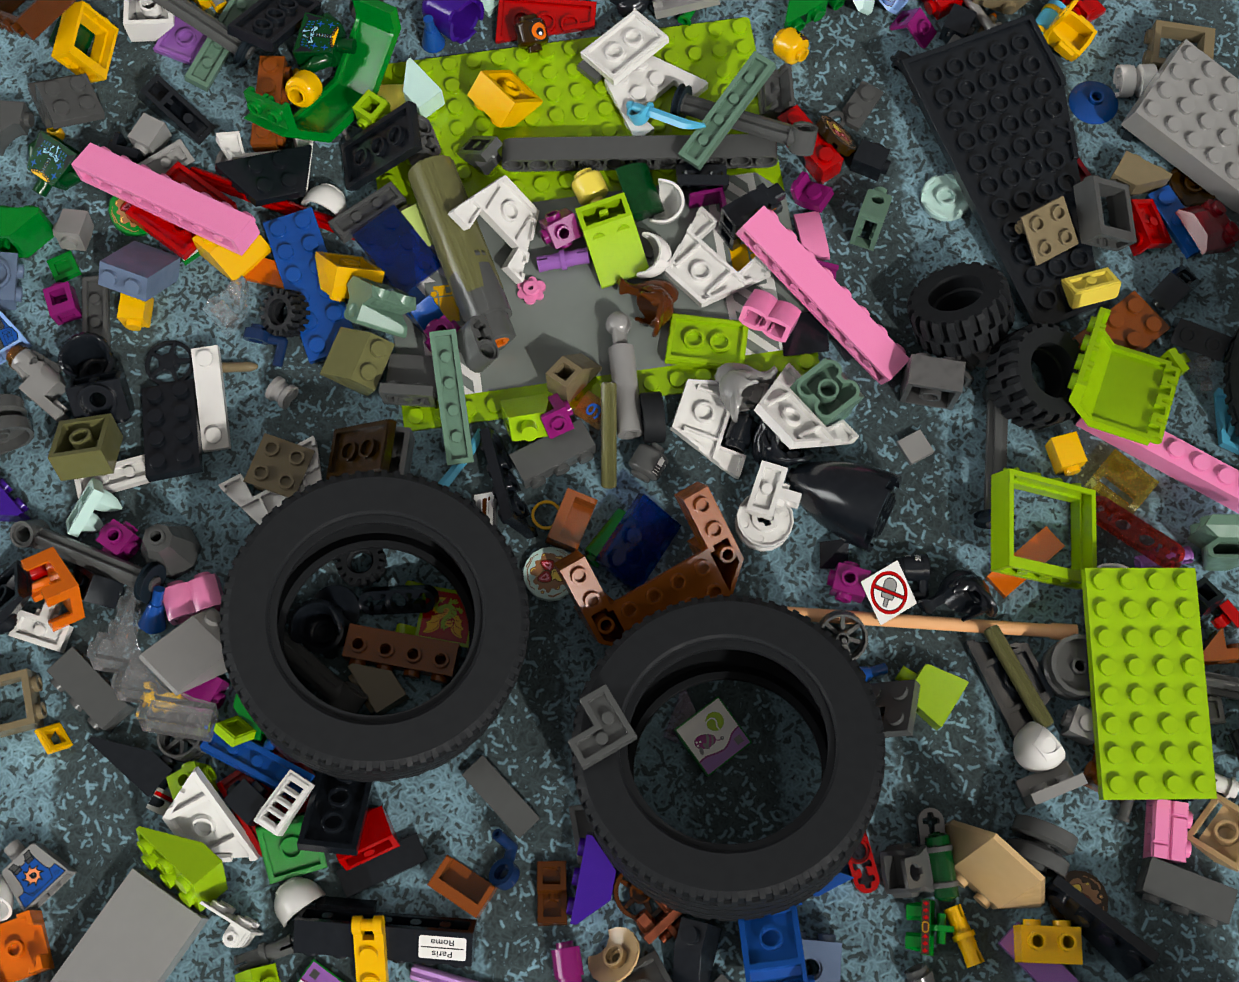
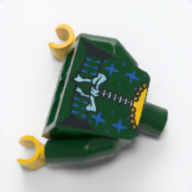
[293,12,357,75]
[27,127,82,197]

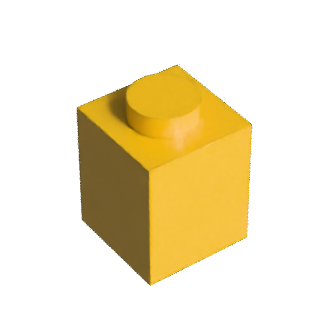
[117,293,154,331]
[1045,431,1088,476]

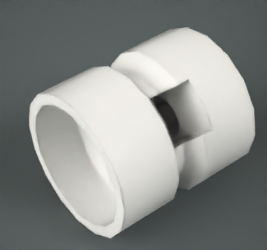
[1113,64,1158,98]

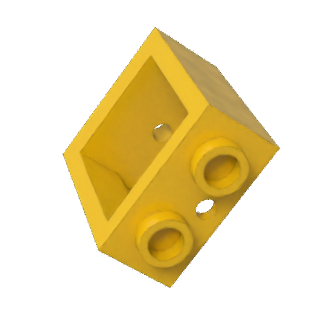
[51,0,119,83]

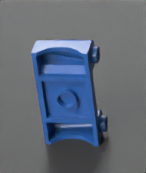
[738,903,815,982]

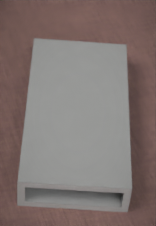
[50,868,209,982]

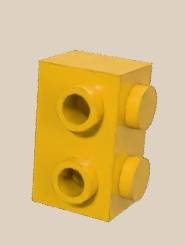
[1013,919,1083,965]

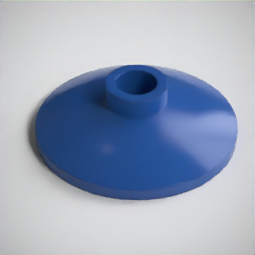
[1069,81,1118,124]

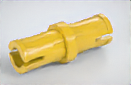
[943,904,985,968]

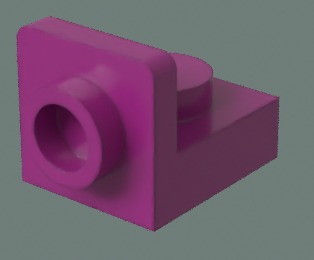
[790,171,834,213]

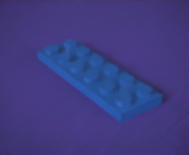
[263,207,354,364]

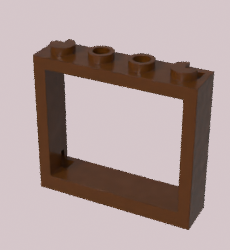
[0,0,77,41]

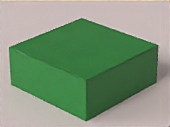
[47,250,82,283]

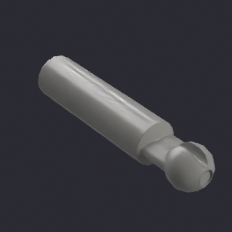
[606,311,644,440]

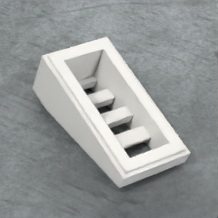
[253,769,315,836]

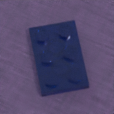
[353,204,442,293]
[595,493,681,590]

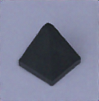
[820,539,849,569]

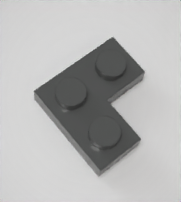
[870,679,920,738]
[567,684,637,770]

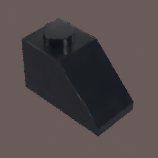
[1149,265,1202,312]
[72,564,125,609]

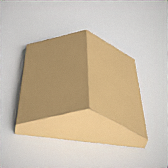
[1187,793,1239,872]

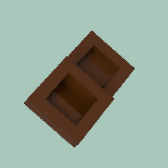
[537,861,567,926]

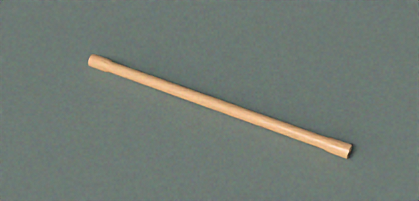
[787,606,1079,640]

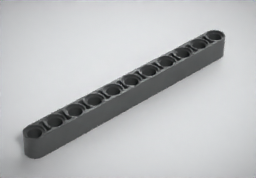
[502,134,778,172]

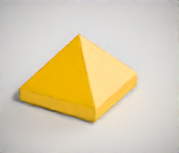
[34,722,73,755]

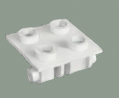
[199,899,264,948]

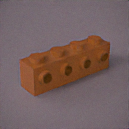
[250,56,293,152]
[342,623,462,684]

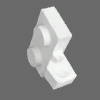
[745,460,802,521]
[8,602,74,653]

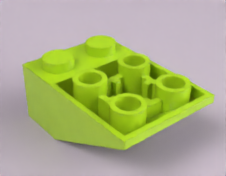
[575,192,649,289]
[136,826,228,913]

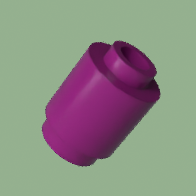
[551,940,584,982]

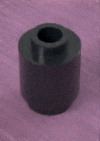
[724,412,757,454]

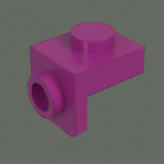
[540,393,574,439]

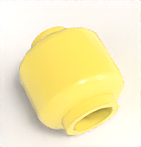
[571,168,609,206]

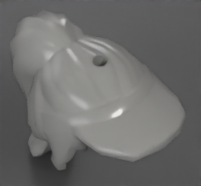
[714,363,778,423]

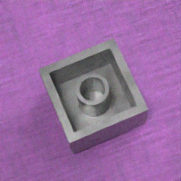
[899,353,966,410]

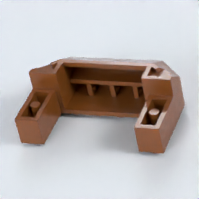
[553,481,744,646]

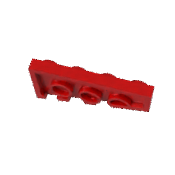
[495,0,597,44]

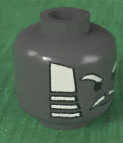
[629,442,668,483]

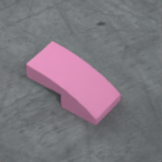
[793,211,830,261]

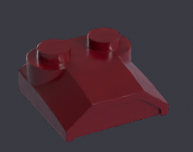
[1175,199,1239,255]

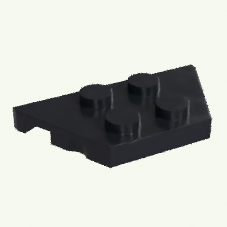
[215,145,312,207]
[964,640,1054,742]

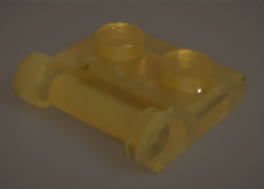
[1084,449,1159,520]

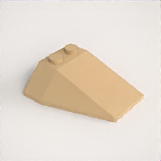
[945,820,1045,909]

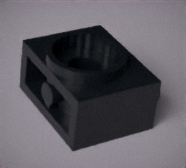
[65,369,135,424]

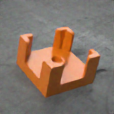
[21,547,85,632]
[0,910,55,982]

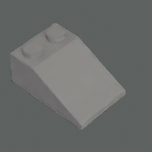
[139,607,228,696]

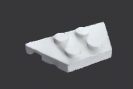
[162,766,260,862]

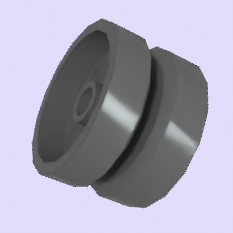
[0,394,34,455]
[1040,634,1091,701]
[1006,814,1079,879]

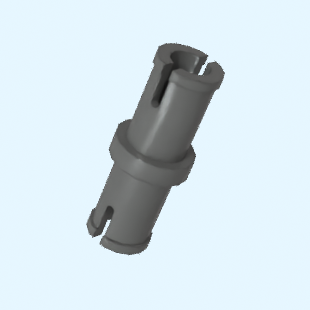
[234,934,294,973]

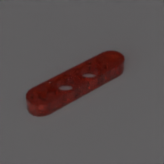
[1096,496,1185,568]

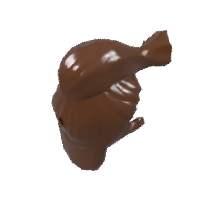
[617,277,679,337]

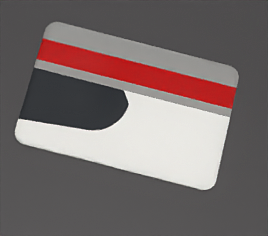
[146,787,173,816]

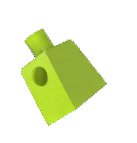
[500,393,552,441]
[895,664,969,731]

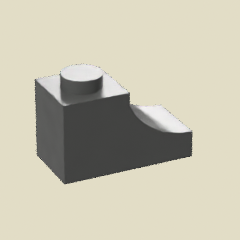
[0,100,35,156]

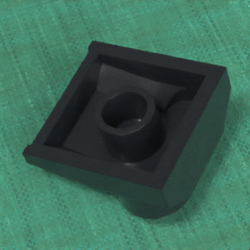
[0,560,32,635]

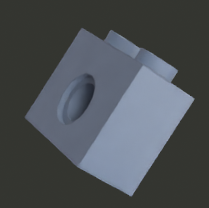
[0,252,25,310]
[801,931,842,982]

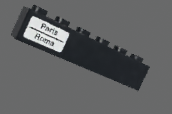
[293,906,477,968]

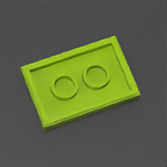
[665,313,748,370]

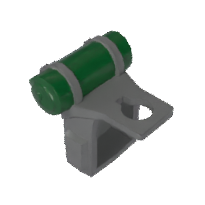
[879,831,959,902]

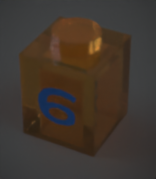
[573,390,601,431]

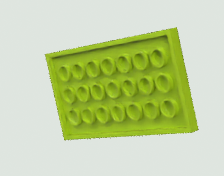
[1081,568,1217,800]

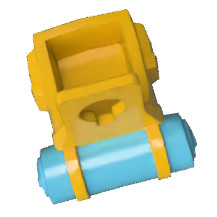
[1035,0,1097,62]

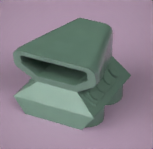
[344,276,416,338]
[790,358,865,427]
[1187,514,1239,571]

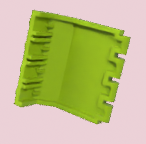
[1067,307,1181,446]

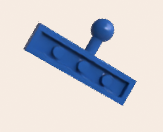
[200,722,315,801]

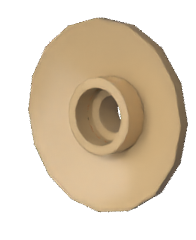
[588,927,640,982]

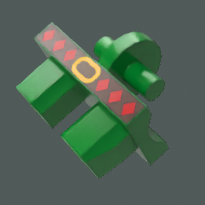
[905,899,955,956]

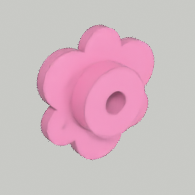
[517,276,546,305]

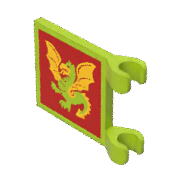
[395,581,469,648]

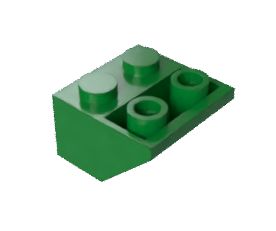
[0,205,54,258]

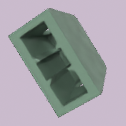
[849,187,892,251]

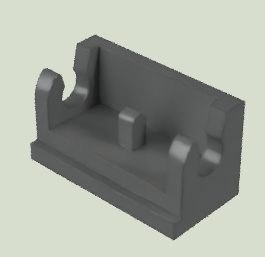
[758,62,795,120]

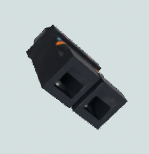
[717,183,786,251]

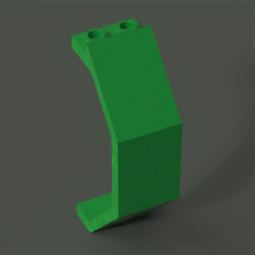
[243,0,401,143]

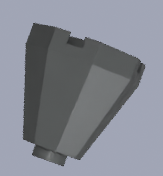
[141,522,202,580]

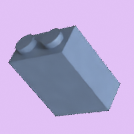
[98,241,181,302]

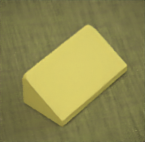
[1061,267,1121,309]

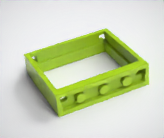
[991,467,1097,590]

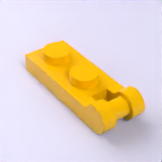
[351,915,389,982]

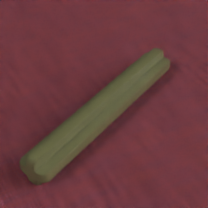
[601,382,617,489]
[984,625,1054,728]

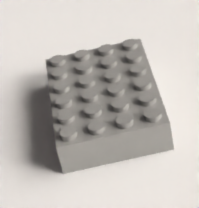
[1120,39,1239,214]

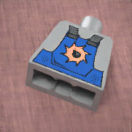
[2,839,77,911]

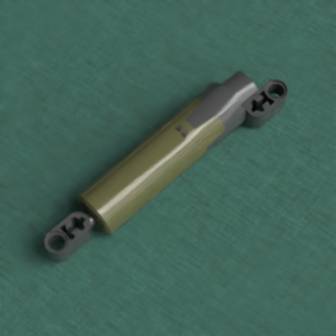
[408,115,516,373]

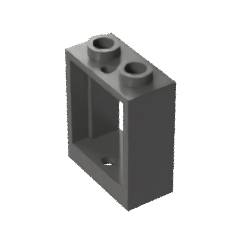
[1073,175,1137,252]

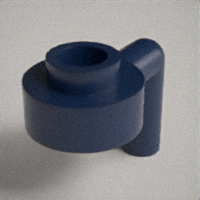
[243,324,288,368]
[489,829,520,890]

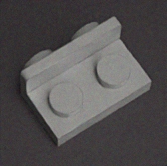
[1015,761,1088,809]

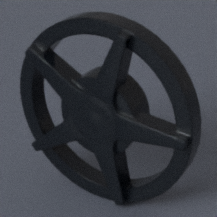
[145,340,193,385]

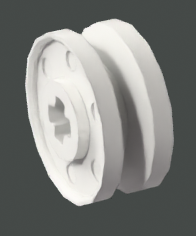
[735,495,794,552]

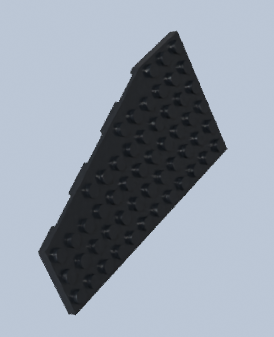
[899,13,1104,325]

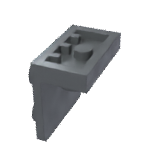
[379,354,438,408]

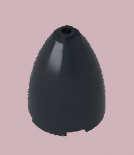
[786,461,902,552]

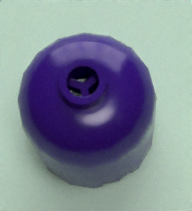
[421,0,484,44]

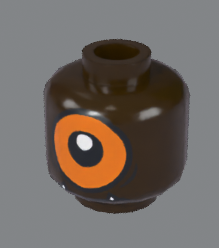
[514,14,549,54]

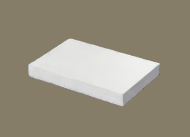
[580,9,669,86]

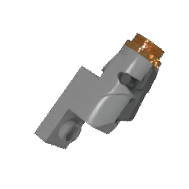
[6,345,70,423]

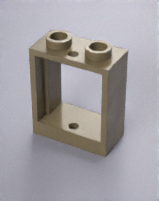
[1142,20,1216,70]
[0,668,47,738]

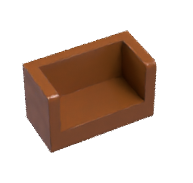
[545,488,598,553]
[427,854,498,918]

